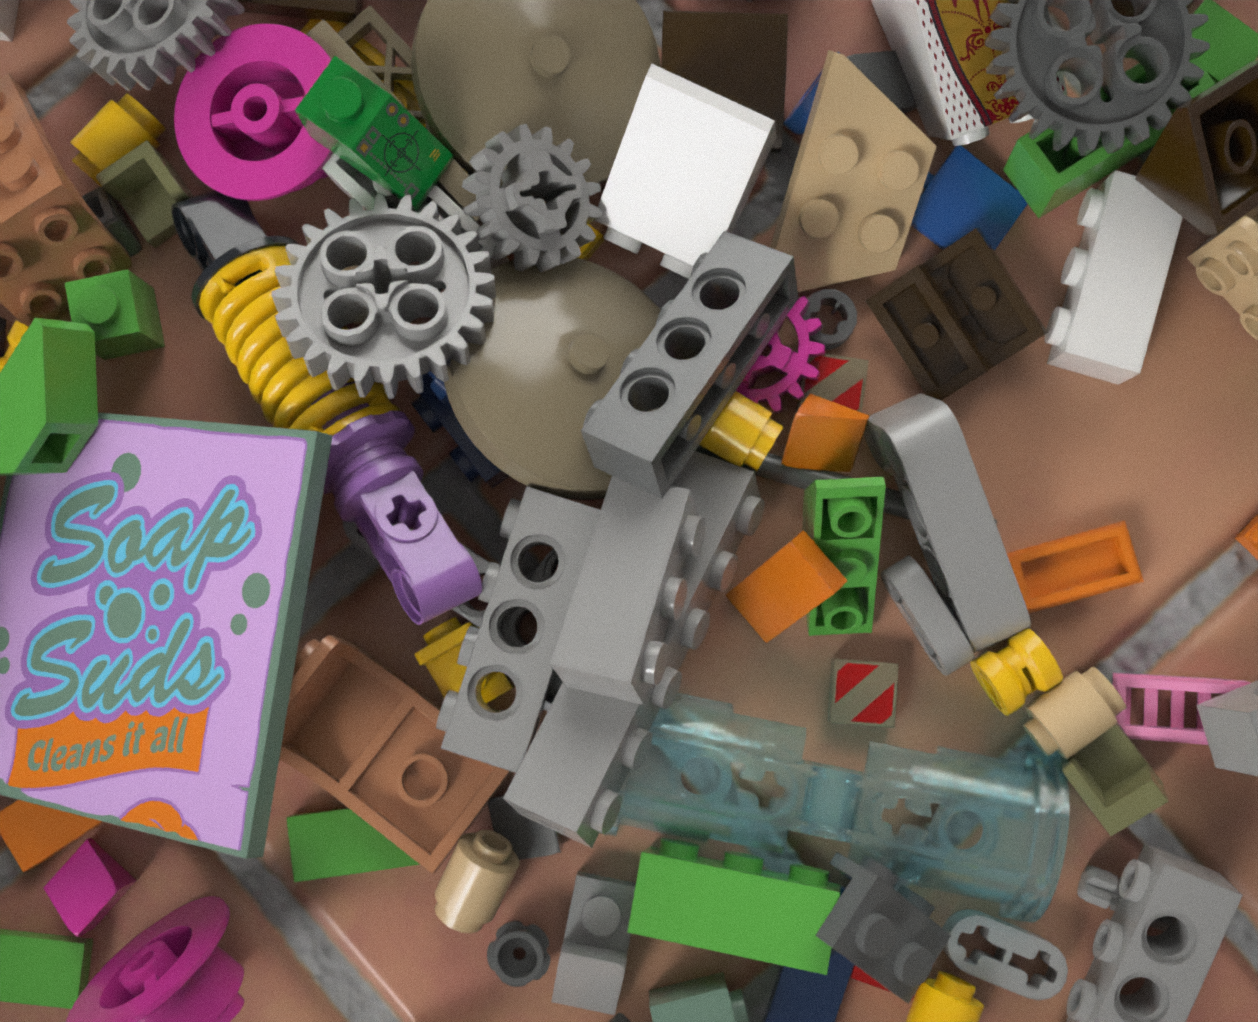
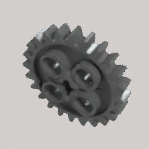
[985,0,1210,156]

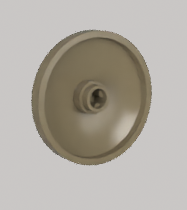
[411,0,661,196]
[444,258,661,500]

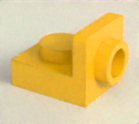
[414,617,514,704]

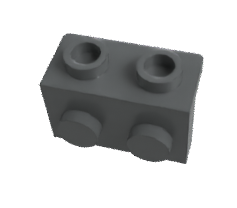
[815,852,951,1004]

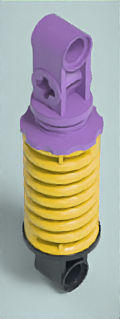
[171,190,482,625]

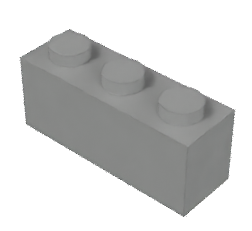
[550,476,705,705]

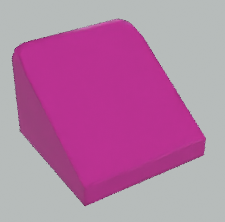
[43,838,137,938]

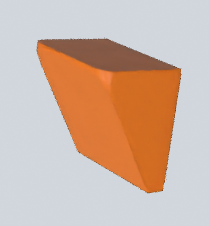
[781,393,870,472]

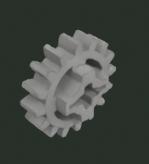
[462,124,602,272]

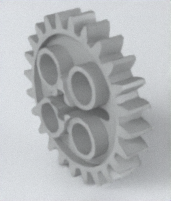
[67,0,245,91]
[272,194,496,399]

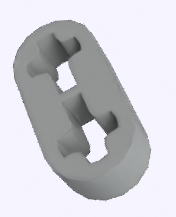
[880,556,975,676]
[942,909,1068,1000]

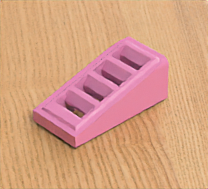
[1112,672,1251,745]

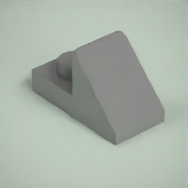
[551,871,636,1015]

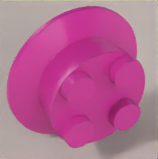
[174,24,333,201]
[66,896,244,1022]

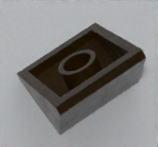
[1135,60,1258,235]

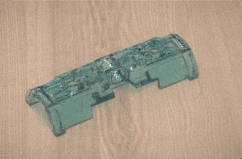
[599,693,1070,923]

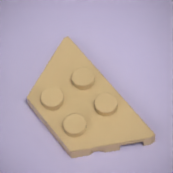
[770,50,937,292]

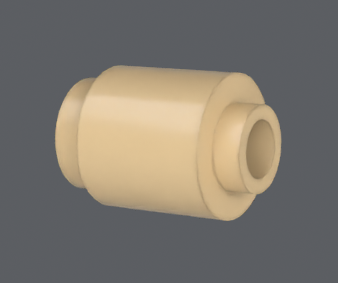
[1023,666,1126,760]
[435,830,519,933]

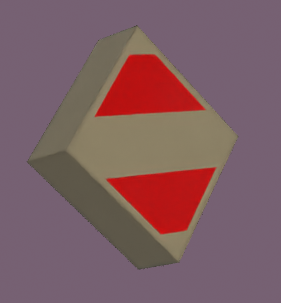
[795,354,869,414]
[828,658,899,728]

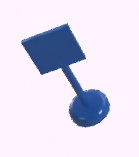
[783,52,1027,251]

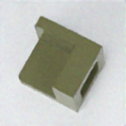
[96,141,194,248]
[1061,723,1169,836]

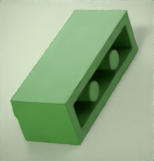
[1003,58,1216,219]
[627,838,841,975]

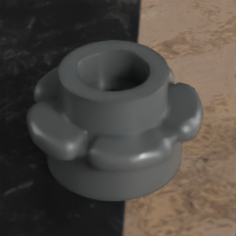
[487,921,551,987]

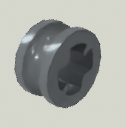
[802,289,857,350]

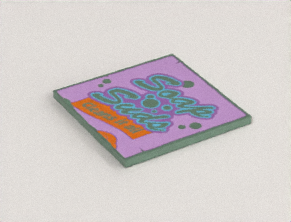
[0,413,332,859]

